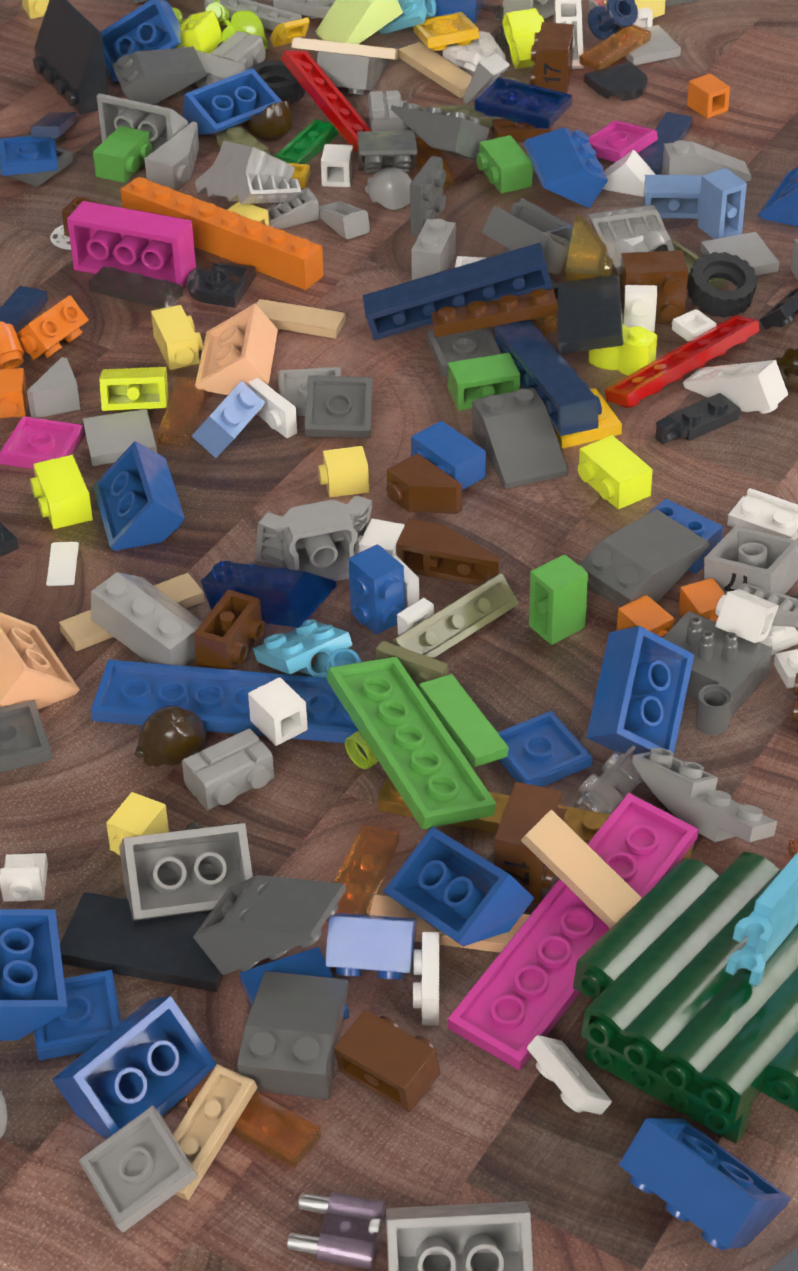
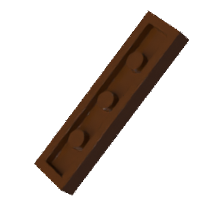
[431,289,558,338]

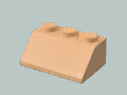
[195,303,278,395]
[0,612,80,709]

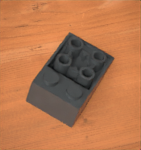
[391,102,489,161]
[357,130,417,175]
[193,875,347,975]

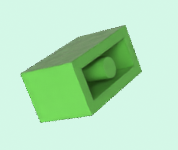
[93,126,153,183]
[476,135,533,193]
[448,353,520,411]
[529,554,588,645]

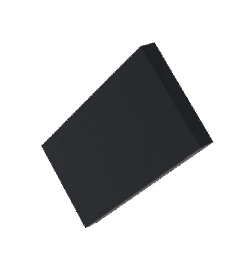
[558,274,623,354]
[60,892,223,992]

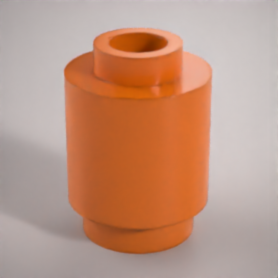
[0,321,24,369]

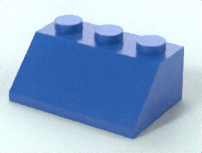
[101,0,181,84]
[182,68,282,135]
[524,127,608,208]
[758,166,798,227]
[93,441,185,551]
[586,626,694,755]
[383,826,534,946]
[0,909,68,1041]
[52,996,217,1139]
[619,1118,791,1250]

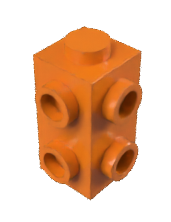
[17,295,89,360]

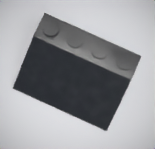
[33,0,109,115]

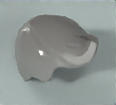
[364,167,412,210]

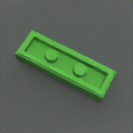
[418,674,509,767]

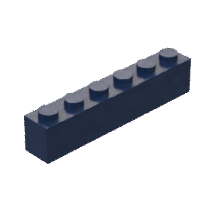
[363,243,553,340]
[494,320,602,436]

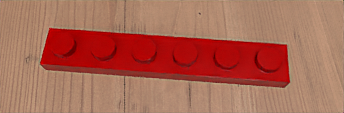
[281,51,372,153]
[604,315,760,408]

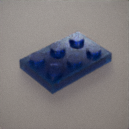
[474,77,573,129]

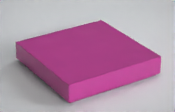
[589,120,658,162]
[0,416,85,469]

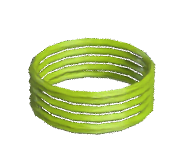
[345,731,378,770]

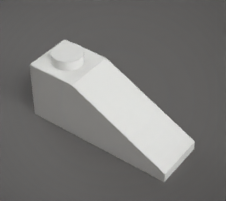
[554,0,584,69]
[683,360,788,414]

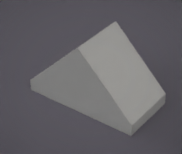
[27,357,81,418]

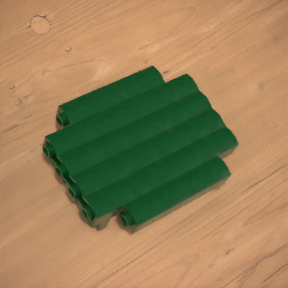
[573,852,798,1144]

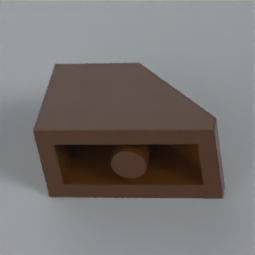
[386,453,462,514]

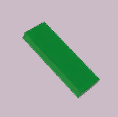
[274,119,339,164]

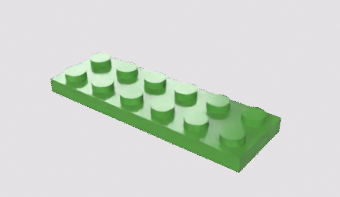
[327,657,496,830]

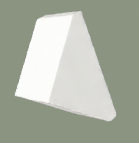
[603,150,656,197]

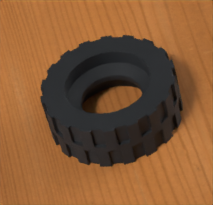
[248,60,305,105]
[687,252,758,317]

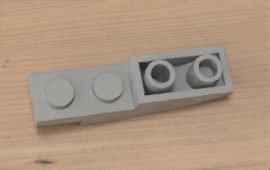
[632,748,777,842]

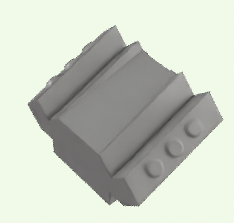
[195,141,301,204]
[588,205,675,275]
[255,495,373,589]

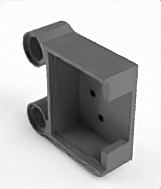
[482,198,593,274]
[663,611,772,735]

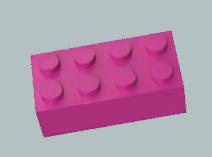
[67,201,196,290]

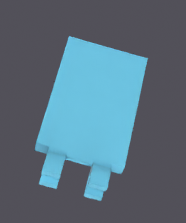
[725,852,798,987]

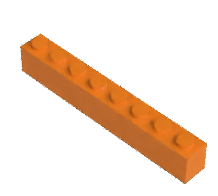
[120,177,324,290]

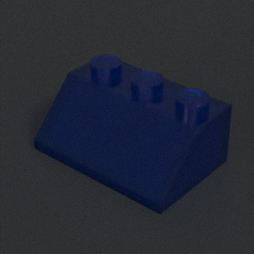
[201,561,337,628]

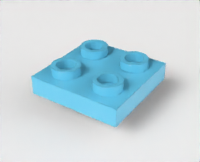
[378,0,436,35]
[253,619,352,678]

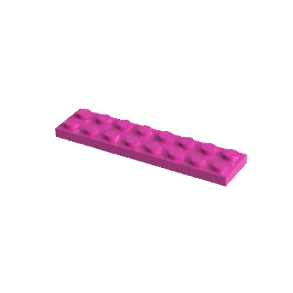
[447,793,698,1071]

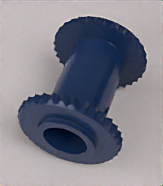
[588,0,638,40]

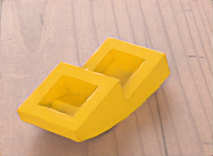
[270,18,310,47]

